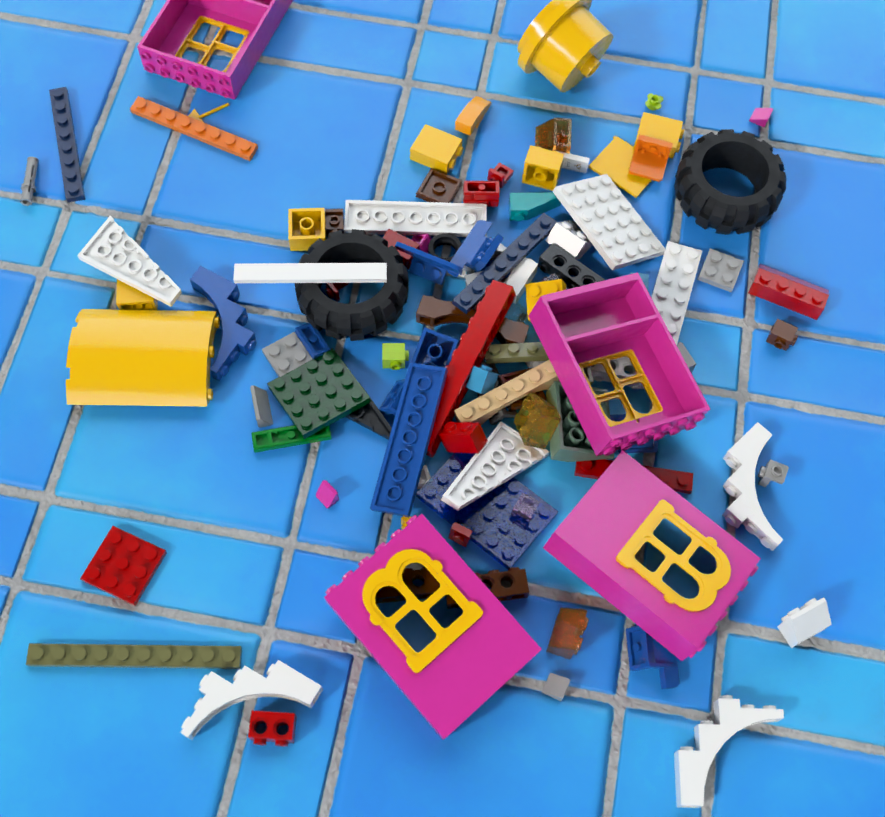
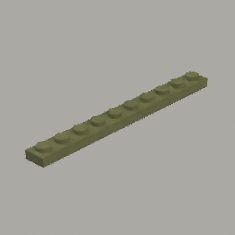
[26,643,242,669]

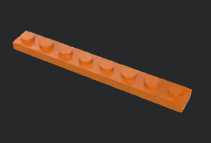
[130,96,258,161]

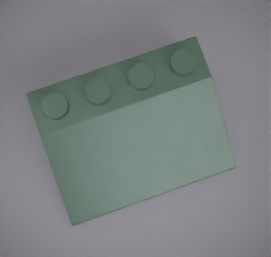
[546,381,615,462]

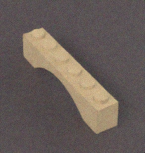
[454,360,560,425]

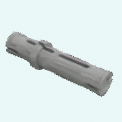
[20,157,39,206]

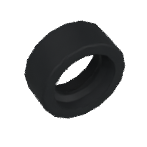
[428,233,462,262]

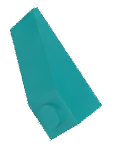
[509,192,561,221]

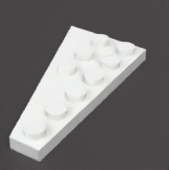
[77,216,182,307]
[441,422,550,511]

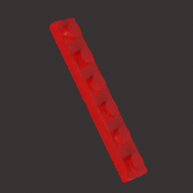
[574,459,693,494]

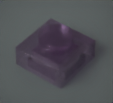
[512,492,540,521]

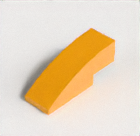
[455,96,492,136]

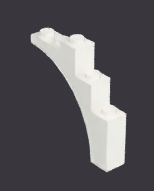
[722,422,783,551]
[181,660,323,740]
[674,695,784,808]

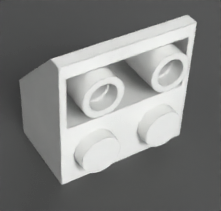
[545,220,593,260]
[777,597,832,648]

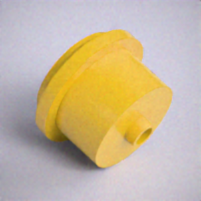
[517,0,613,93]

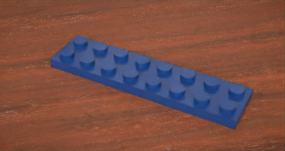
[370,362,448,518]

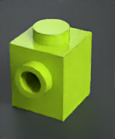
[382,343,409,370]

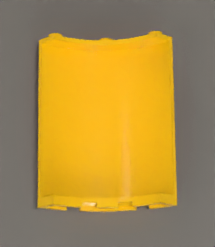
[66,309,220,407]

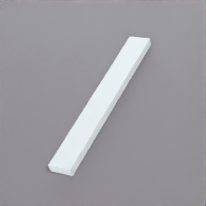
[234,263,387,283]

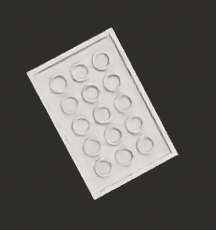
[553,174,666,271]

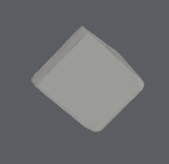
[542,673,571,701]

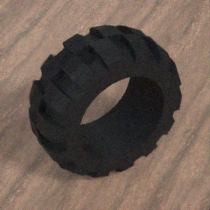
[674,129,787,235]
[295,229,408,341]

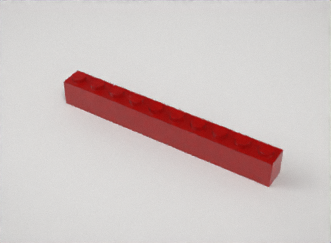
[426,280,516,458]

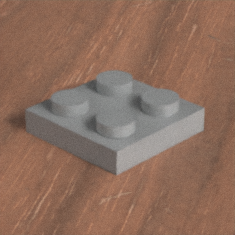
[697,248,744,292]
[262,332,312,377]

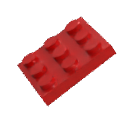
[80,526,167,606]

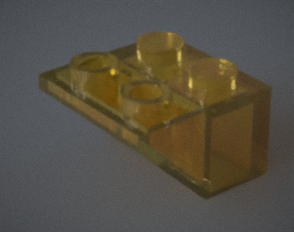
[514,392,561,449]

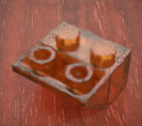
[535,117,572,154]
[546,608,589,660]

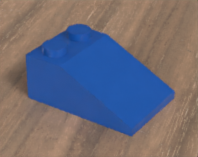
[405,327,460,378]

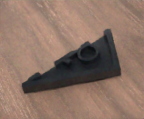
[345,388,392,440]

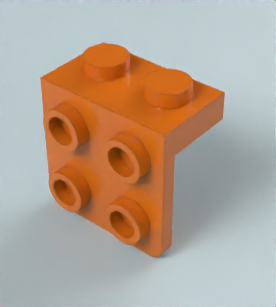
[629,134,673,182]

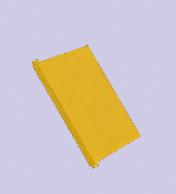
[588,136,652,198]

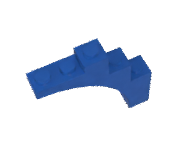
[190,266,257,381]

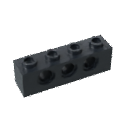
[538,243,605,289]

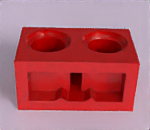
[248,710,297,747]

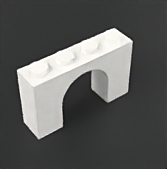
[459,235,538,305]

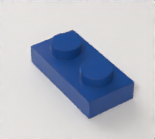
[295,323,331,360]

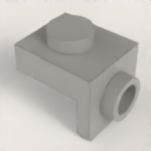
[758,459,789,487]

